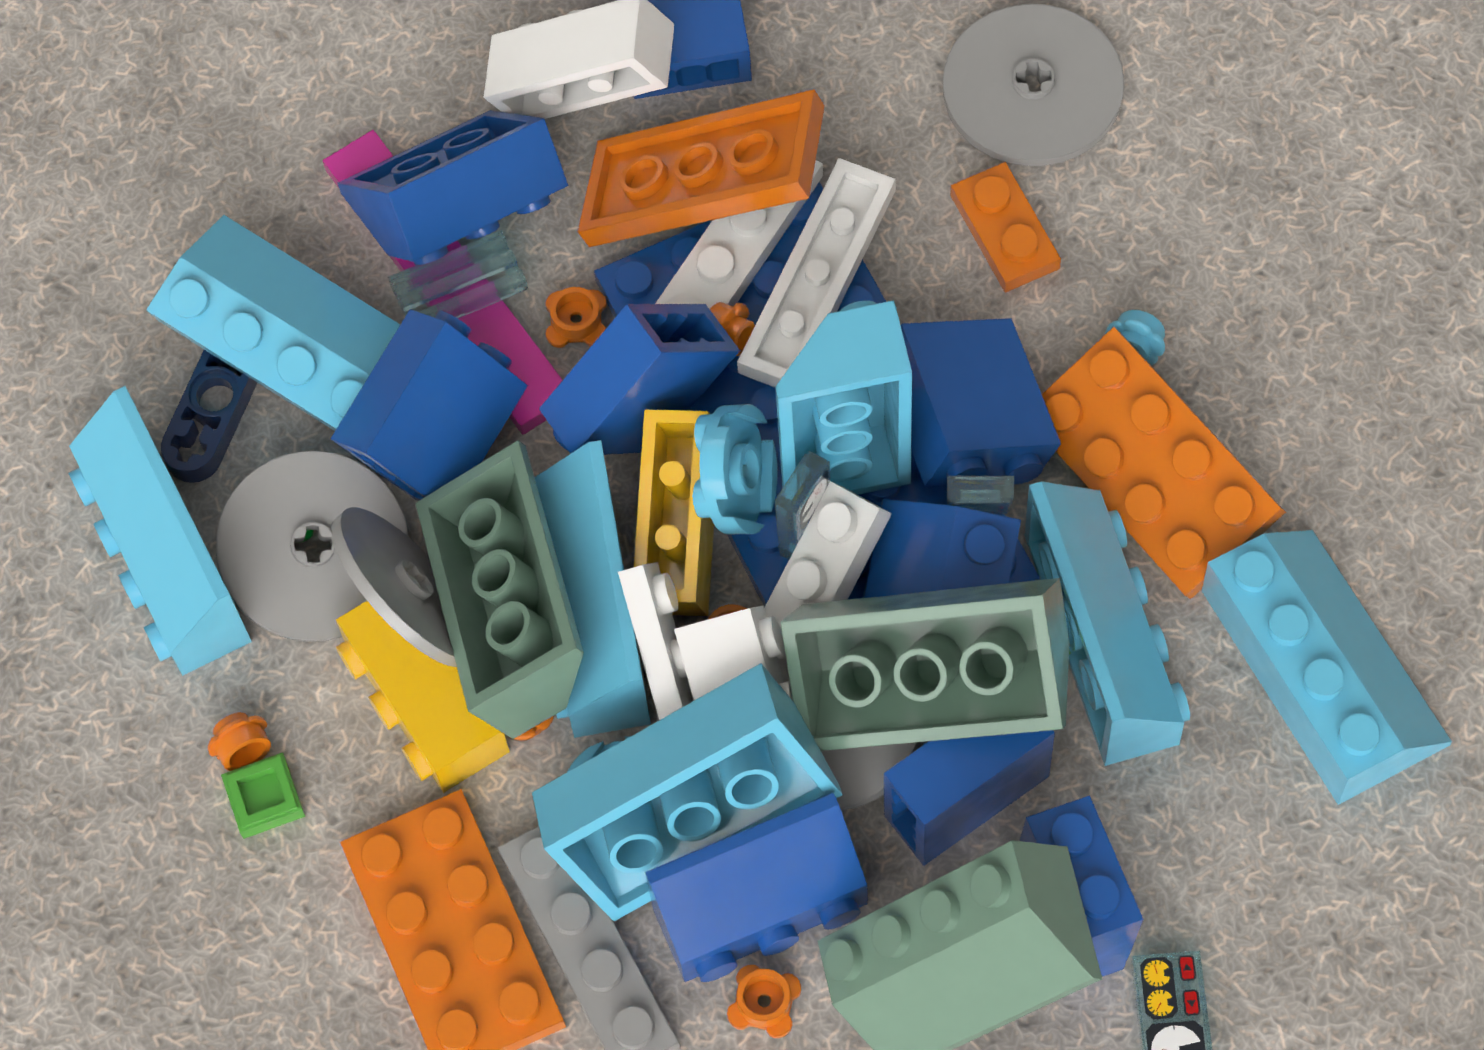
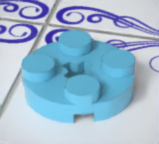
[692,404,777,535]

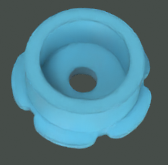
[1105,310,1165,365]

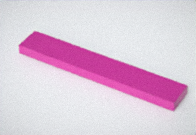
[322,130,562,435]

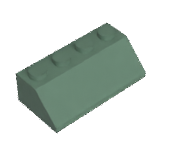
[415,440,584,739]
[780,578,1070,751]
[818,840,1102,1050]

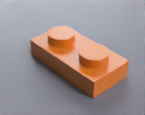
[950,162,1061,293]

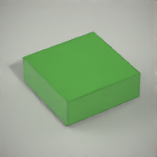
[221,752,305,839]

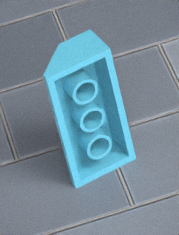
[146,215,400,431]
[775,300,912,509]
[69,386,252,676]
[534,440,651,738]
[1024,481,1190,766]
[1202,530,1452,805]
[532,663,843,921]

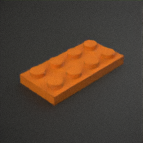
[578,89,825,247]
[1042,327,1286,599]
[340,789,566,1050]

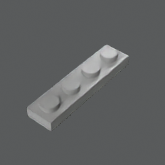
[497,826,680,1050]

